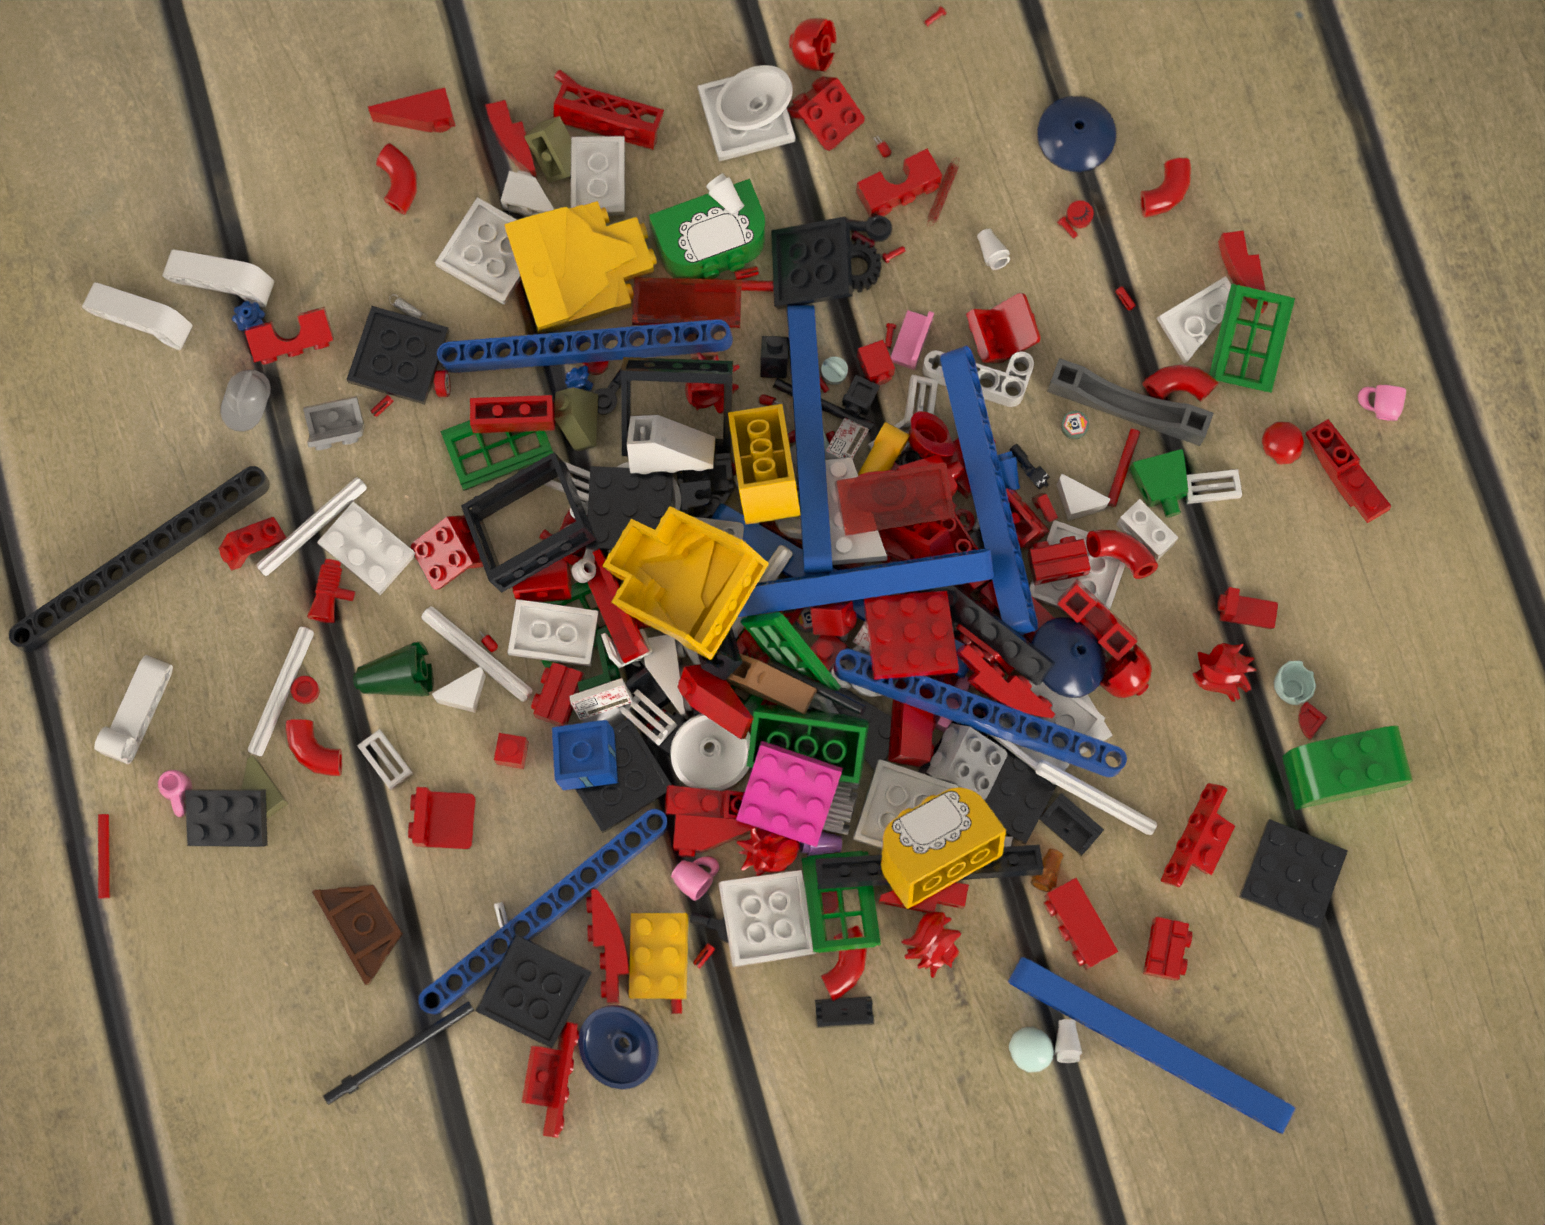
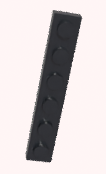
[917,585,1056,686]

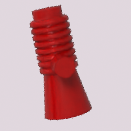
[307,559,355,623]

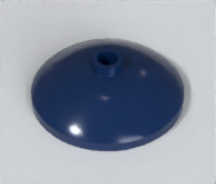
[1037,96,1117,172]
[1032,617,1106,698]
[578,1005,659,1089]

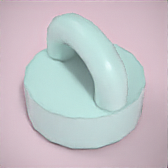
[821,357,848,385]

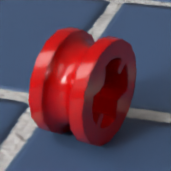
[954,509,975,534]

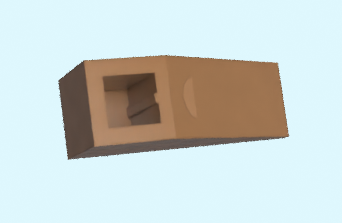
[727,654,817,715]

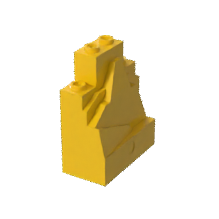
[504,201,657,334]
[603,506,769,660]

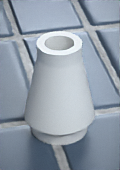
[706,173,744,215]
[977,229,1010,270]
[1054,1019,1082,1063]

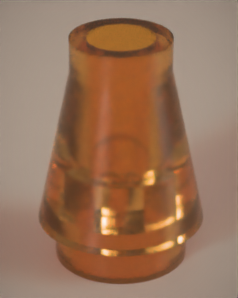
[1030,848,1064,892]

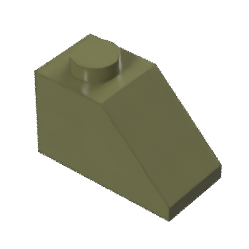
[524,116,572,183]
[554,387,598,451]
[242,755,289,819]

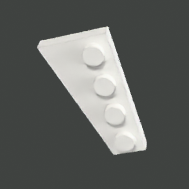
[825,458,887,565]

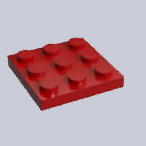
[863,591,959,680]

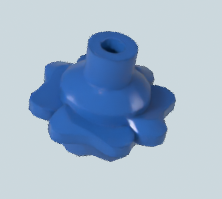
[232,301,265,331]
[565,365,593,391]

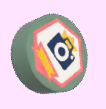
[1061,411,1089,439]

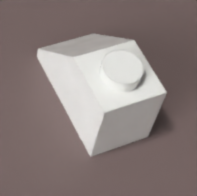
[501,171,554,216]

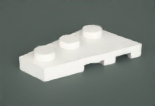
[1157,276,1231,364]

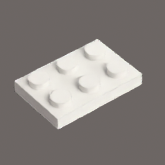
[571,136,625,216]
[317,502,415,595]
[508,599,599,667]

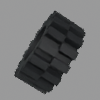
[850,240,882,293]

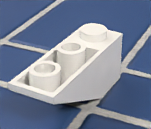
[644,635,693,720]

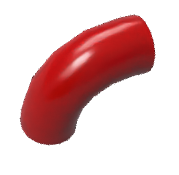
[376,143,417,215]
[1140,158,1191,217]
[1143,364,1219,402]
[1086,530,1158,579]
[286,719,343,776]
[821,925,867,1001]

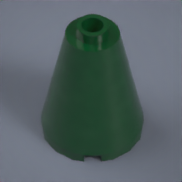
[353,641,434,697]

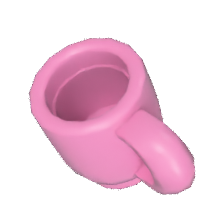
[1358,385,1406,421]
[158,770,192,817]
[671,856,720,901]

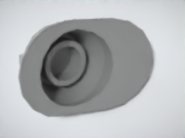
[220,370,271,432]

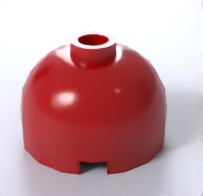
[789,18,836,72]
[1100,644,1152,698]

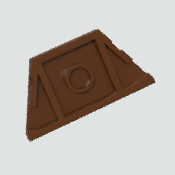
[312,885,403,986]

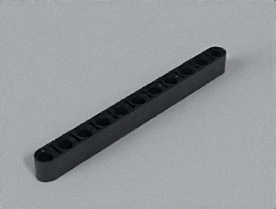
[9,466,270,652]

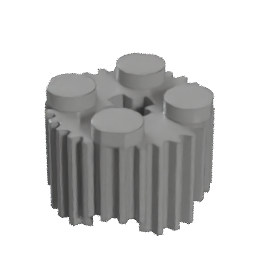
[823,781,860,835]

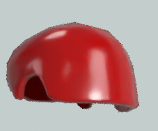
[1262,422,1304,465]

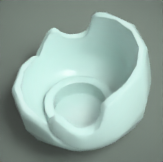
[1274,660,1316,705]
[1009,1027,1054,1073]

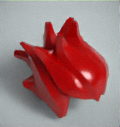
[685,352,740,414]
[1192,643,1256,702]
[737,827,800,876]
[901,911,961,978]

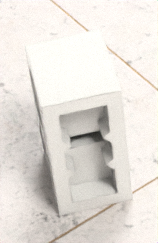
[1116,499,1178,561]

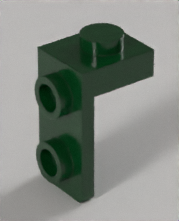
[578,634,621,692]

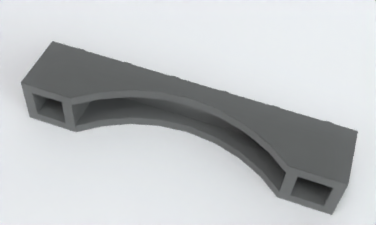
[1047,358,1214,446]

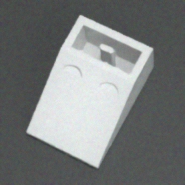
[627,415,715,474]

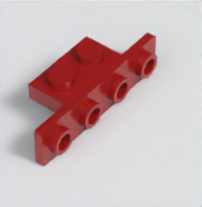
[1161,783,1235,887]
[521,1022,579,1138]

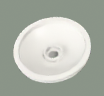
[716,65,793,130]
[670,714,750,791]

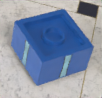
[552,720,618,791]

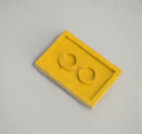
[629,913,688,999]

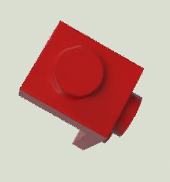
[218,517,286,571]
[1217,587,1278,629]

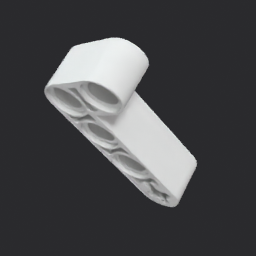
[162,250,275,307]
[82,282,193,350]
[922,351,1034,407]
[95,655,173,764]

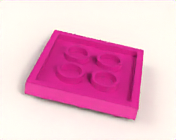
[736,741,843,847]

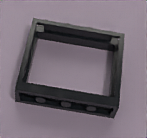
[621,357,733,457]
[461,452,596,593]

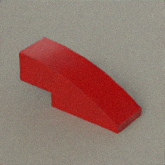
[485,100,537,180]
[1218,230,1269,313]
[878,883,969,913]

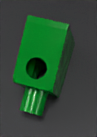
[1129,449,1188,518]

